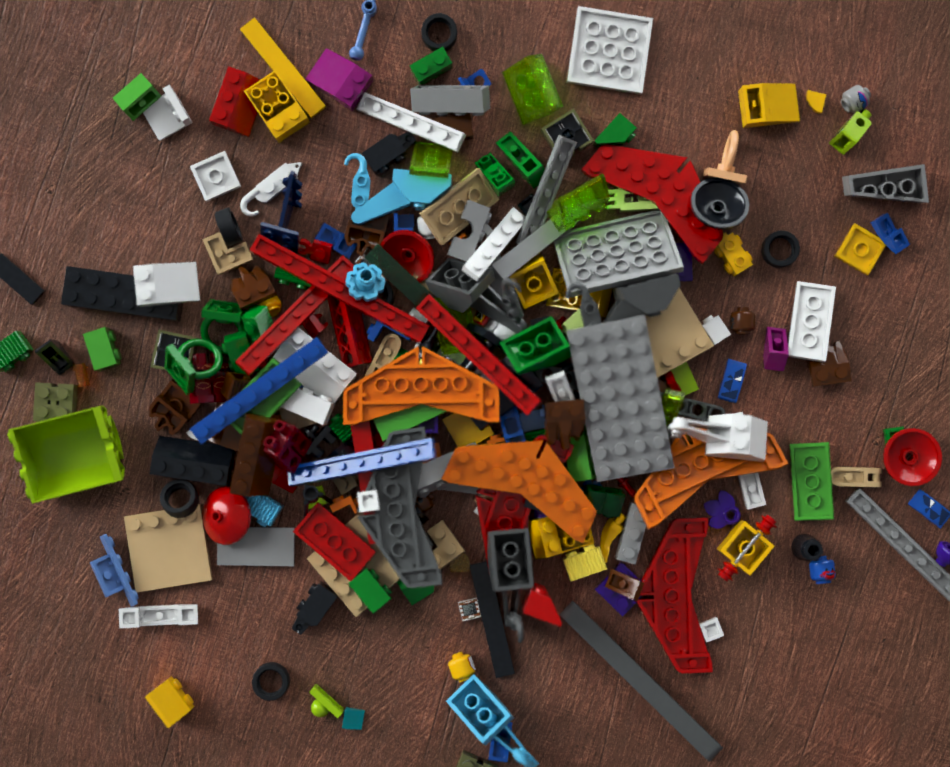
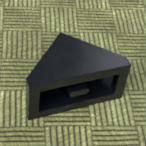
[35,339,75,376]

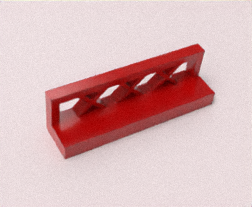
[328,296,372,368]

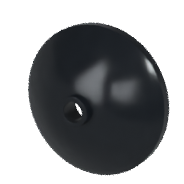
[690,177,749,229]

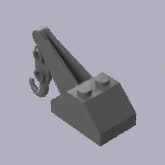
[426,257,528,334]
[566,274,680,327]
[487,528,534,643]

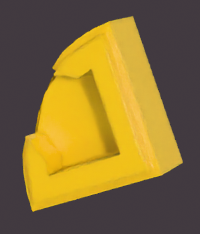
[806,90,826,114]

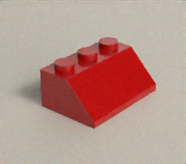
[209,66,260,137]
[521,583,562,627]

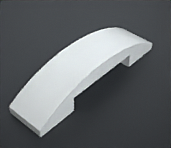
[119,604,198,628]

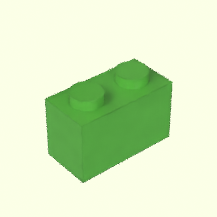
[113,73,161,121]
[83,327,122,371]

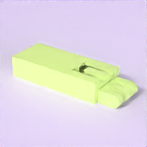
[606,188,659,212]

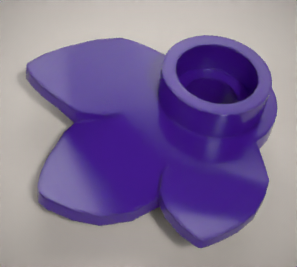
[704,490,741,529]

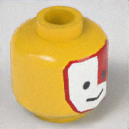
[448,652,476,682]

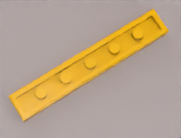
[240,17,326,119]

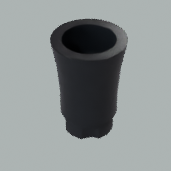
[791,534,823,561]

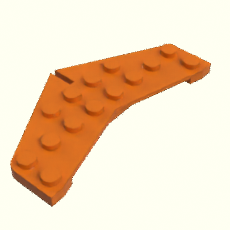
[343,346,500,425]
[634,428,789,530]
[441,440,596,543]

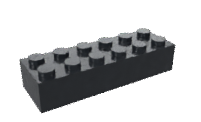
[61,266,183,322]

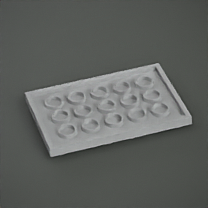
[553,209,684,297]

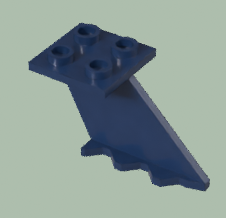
[260,171,302,254]

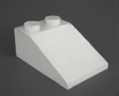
[133,262,200,307]

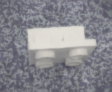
[143,85,193,141]

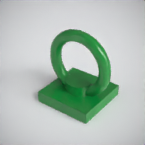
[200,299,248,355]
[164,339,223,395]

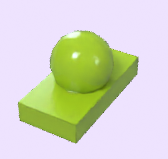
[309,684,344,718]

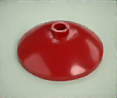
[378,230,434,285]
[883,428,942,486]
[202,487,251,545]

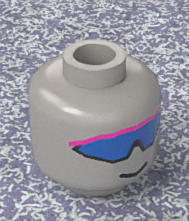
[841,85,871,114]

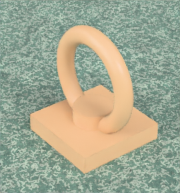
[703,130,747,184]

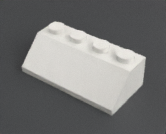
[273,328,357,403]

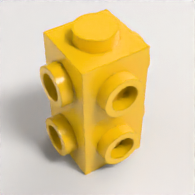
[714,232,753,277]

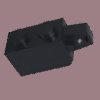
[362,132,416,175]
[292,581,338,635]

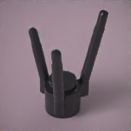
[418,322,449,354]
[303,484,333,517]

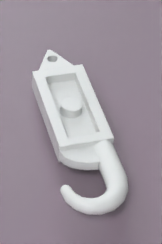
[240,162,302,217]

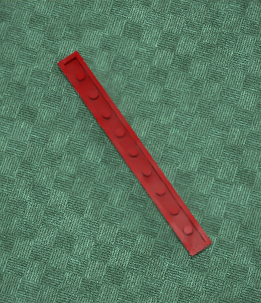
[250,234,430,344]

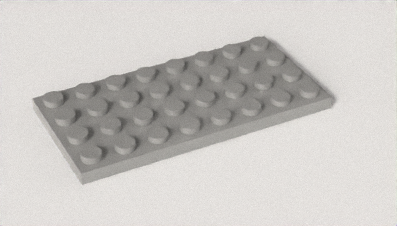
[567,315,674,482]

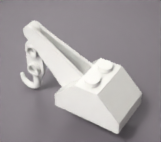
[667,414,768,462]

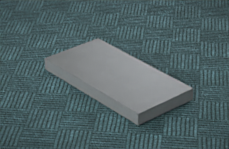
[217,527,295,566]

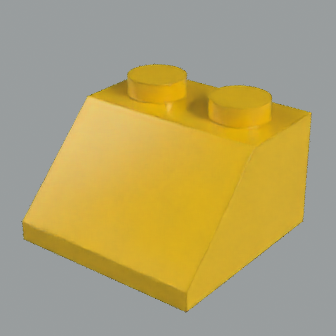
[510,254,559,309]
[145,676,195,728]

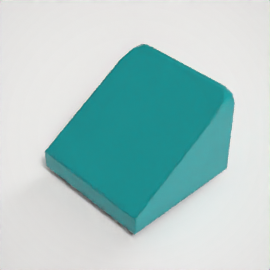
[342,707,365,730]

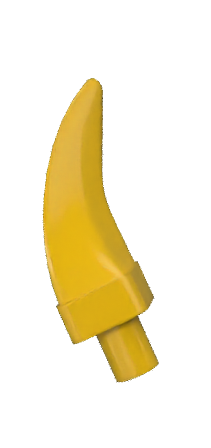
[600,513,626,563]

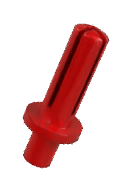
[617,478,636,499]

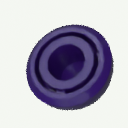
[936,541,950,567]

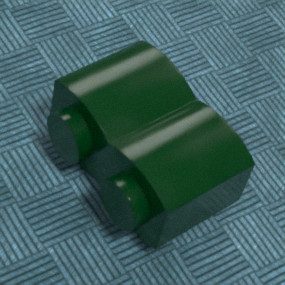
[584,484,625,518]

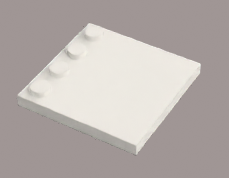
[567,6,653,95]

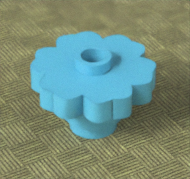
[345,262,385,302]

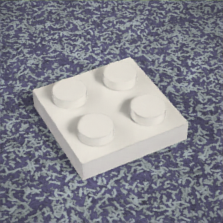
[190,151,241,202]

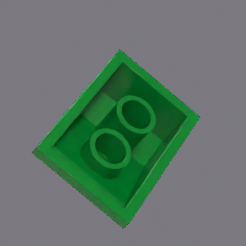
[500,316,572,374]

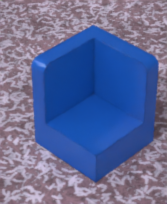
[394,213,414,232]

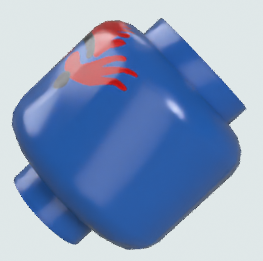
[809,556,836,584]

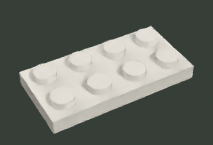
[788,281,836,362]

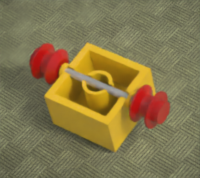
[717,515,777,582]

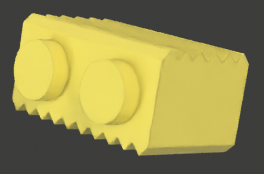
[562,544,607,582]

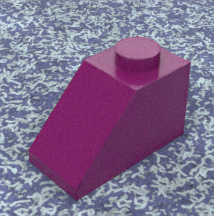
[763,327,789,371]

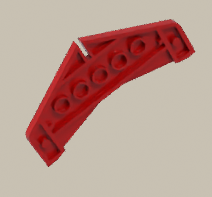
[581,144,723,265]
[475,434,574,575]
[636,517,713,674]

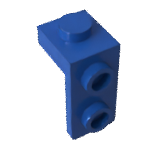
[366,321,412,343]

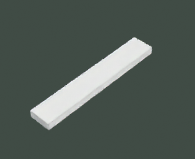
[357,92,466,152]

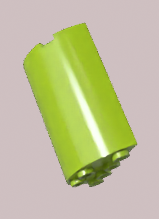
[8,405,125,504]

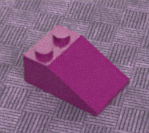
[305,48,374,112]

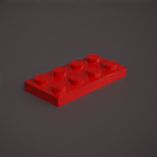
[293,502,376,582]

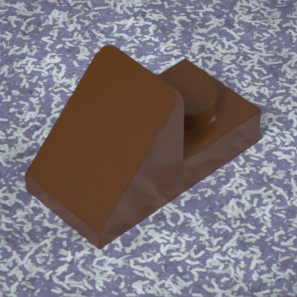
[605,569,644,601]

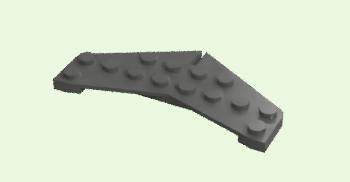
[357,427,443,588]

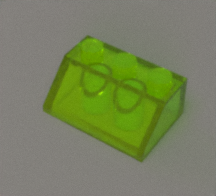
[502,54,563,125]
[547,173,610,232]

